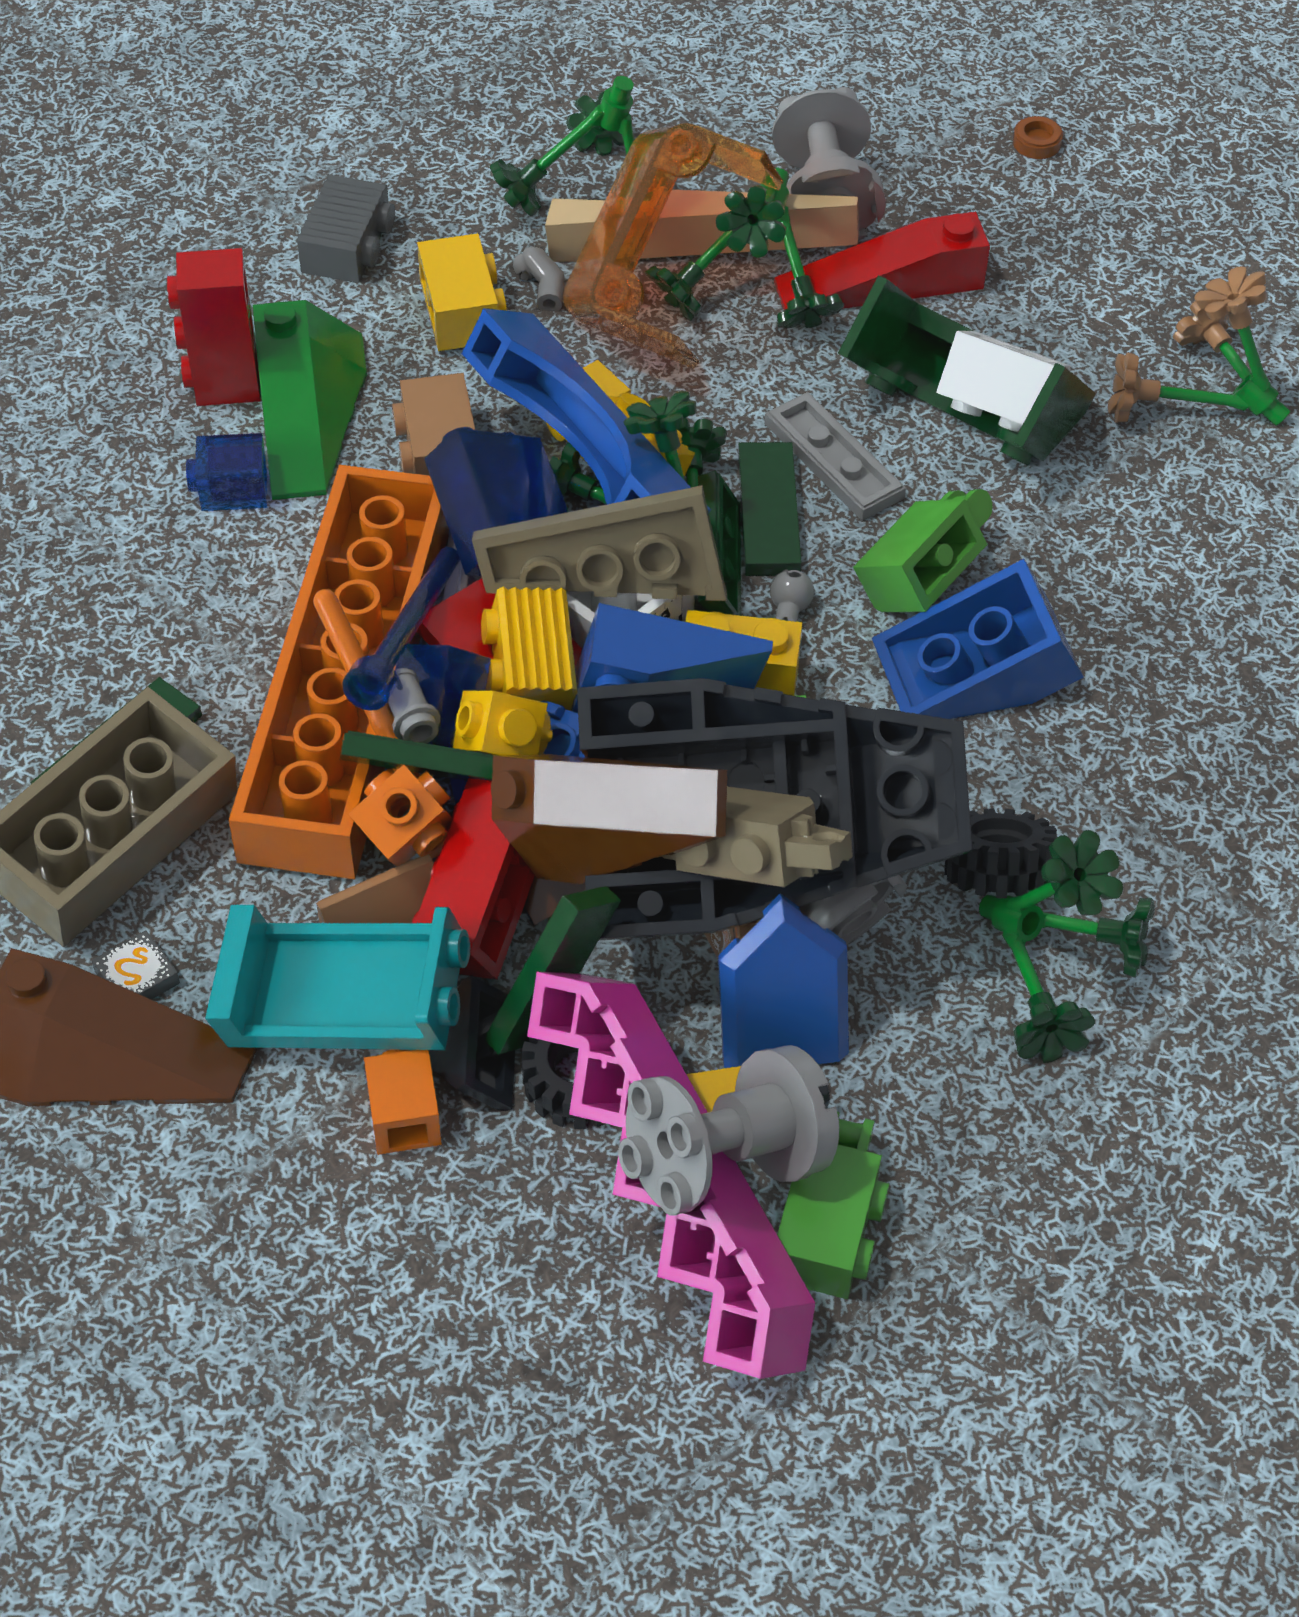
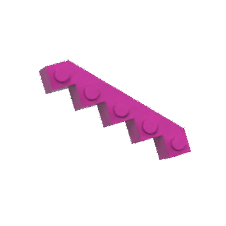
[527,972,815,1379]

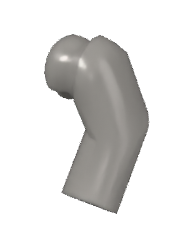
[513,246,565,311]

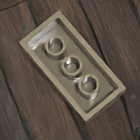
[0,687,237,947]

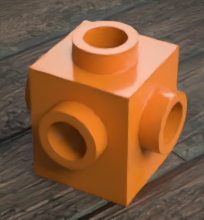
[348,765,453,867]

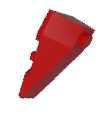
[774,211,990,310]

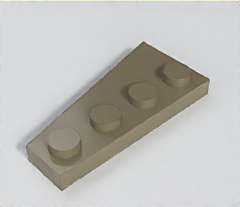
[472,486,727,601]

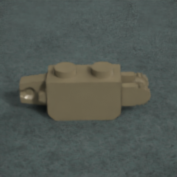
[657,786,853,887]

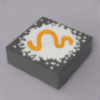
[92,930,180,1000]

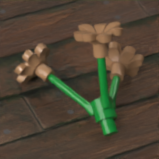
[1108,266,1290,426]

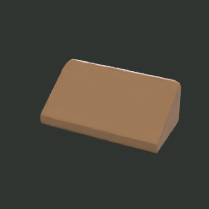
[316,854,433,923]

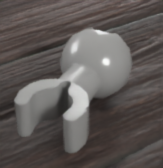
[770,570,814,649]

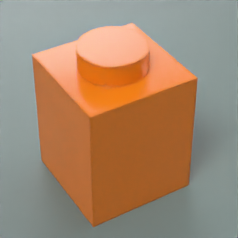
[364,1049,442,1155]

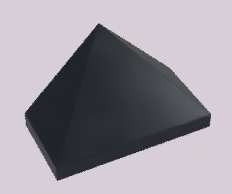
[429,975,515,1111]

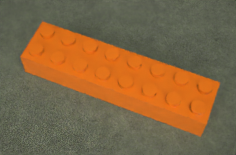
[228,465,451,879]

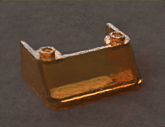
[563,123,783,369]

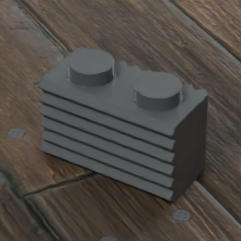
[297,174,395,283]

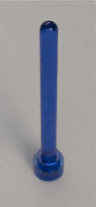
[343,547,460,711]

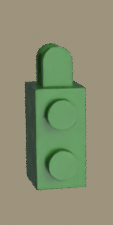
[853,489,993,612]
[777,1111,890,1299]

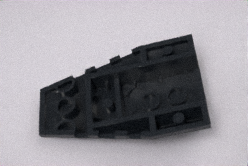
[577,678,972,940]

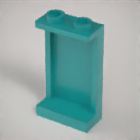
[205,905,470,1050]

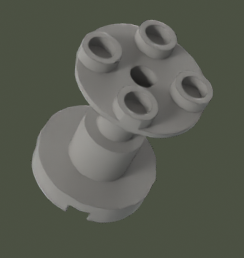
[772,87,886,240]
[618,1045,839,1215]

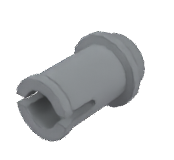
[380,668,440,744]

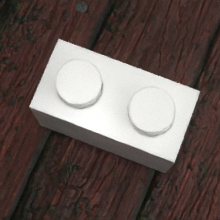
[936,331,1071,432]

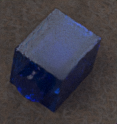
[186,433,268,511]

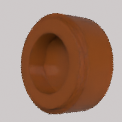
[1013,116,1063,159]

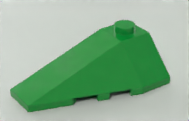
[253,300,367,500]

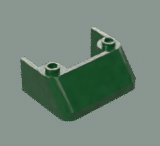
[838,275,1096,466]

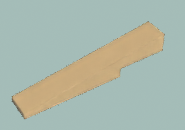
[545,189,859,262]

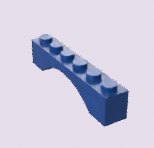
[461,308,711,513]

